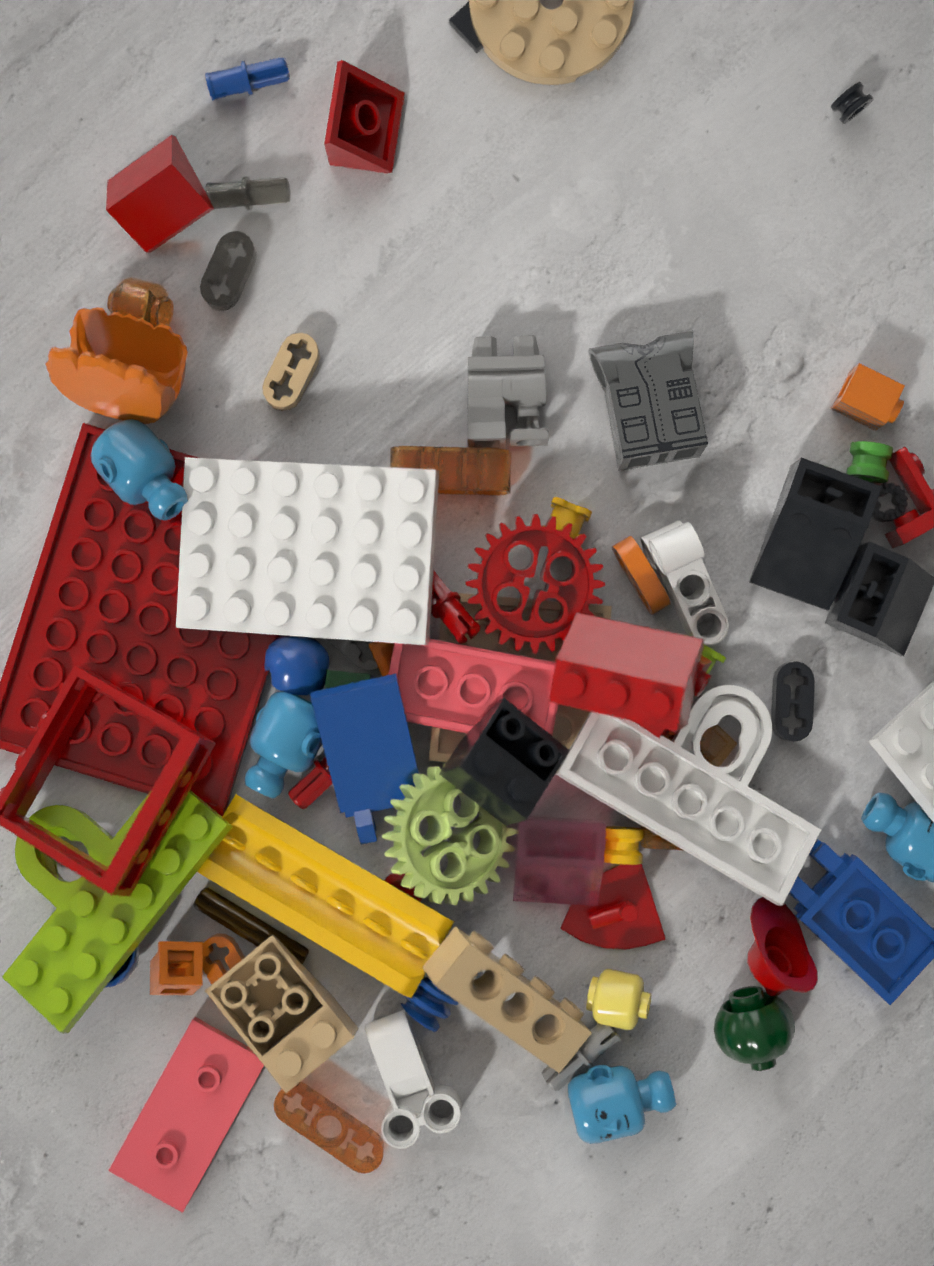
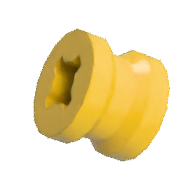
[600,826,644,864]

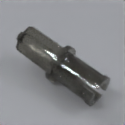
[205,176,291,210]

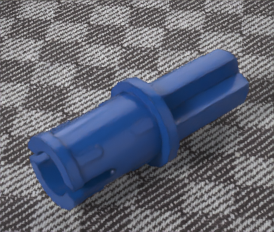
[205,57,290,101]

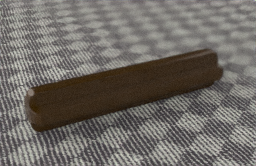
[193,887,309,964]

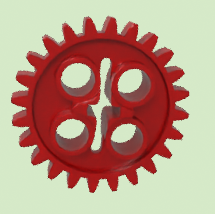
[465,514,605,654]

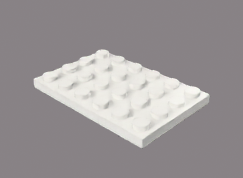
[176,457,439,645]

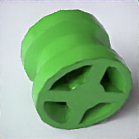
[846,441,893,484]

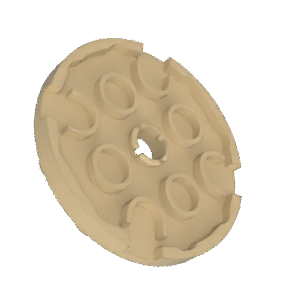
[469,0,634,85]

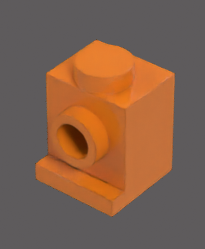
[150,941,203,995]

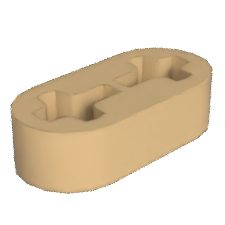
[262,333,320,411]

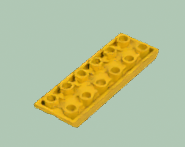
[197,794,455,998]

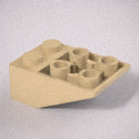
[205,935,359,1093]

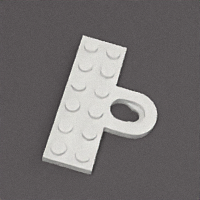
[555,685,821,905]

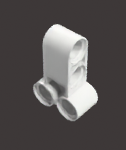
[640,520,729,645]
[365,1010,461,1149]

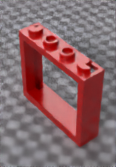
[0,665,216,897]

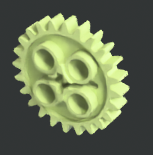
[382,764,517,905]

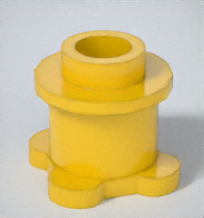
[542,497,592,539]

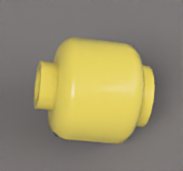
[586,969,652,1030]

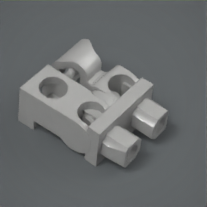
[468,335,549,449]

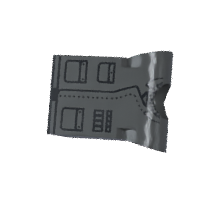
[589,331,708,471]

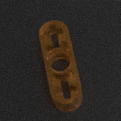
[274,1082,384,1173]

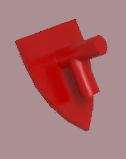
[560,864,666,950]

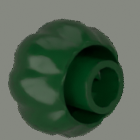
[714,986,795,1071]

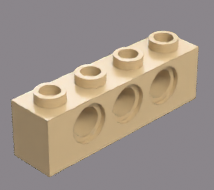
[422,926,592,1074]

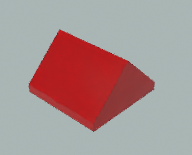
[324,60,405,174]
[106,135,214,253]

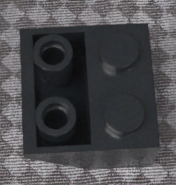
[825,541,934,656]
[439,698,570,825]

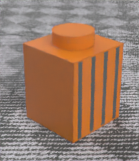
[831,363,905,431]

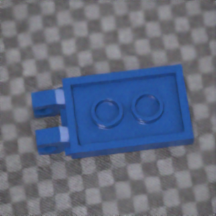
[311,674,419,845]
[789,839,934,1005]

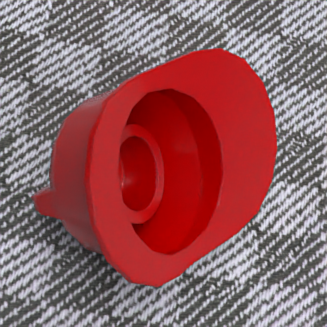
[747,897,818,996]

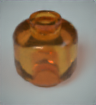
[107,277,174,327]

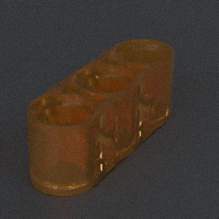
[390,446,512,495]

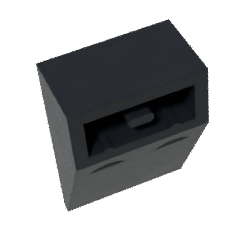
[749,458,882,611]

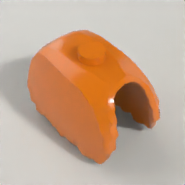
[45,307,188,424]

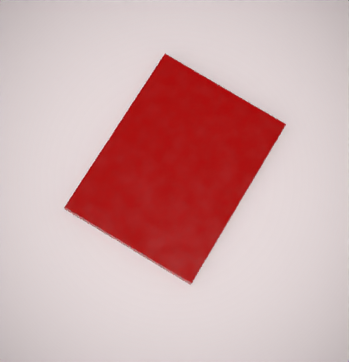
[0,423,281,816]

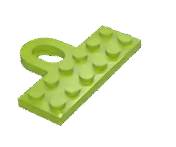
[2,790,233,1033]

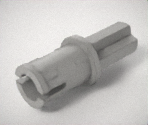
[542,1024,621,1091]

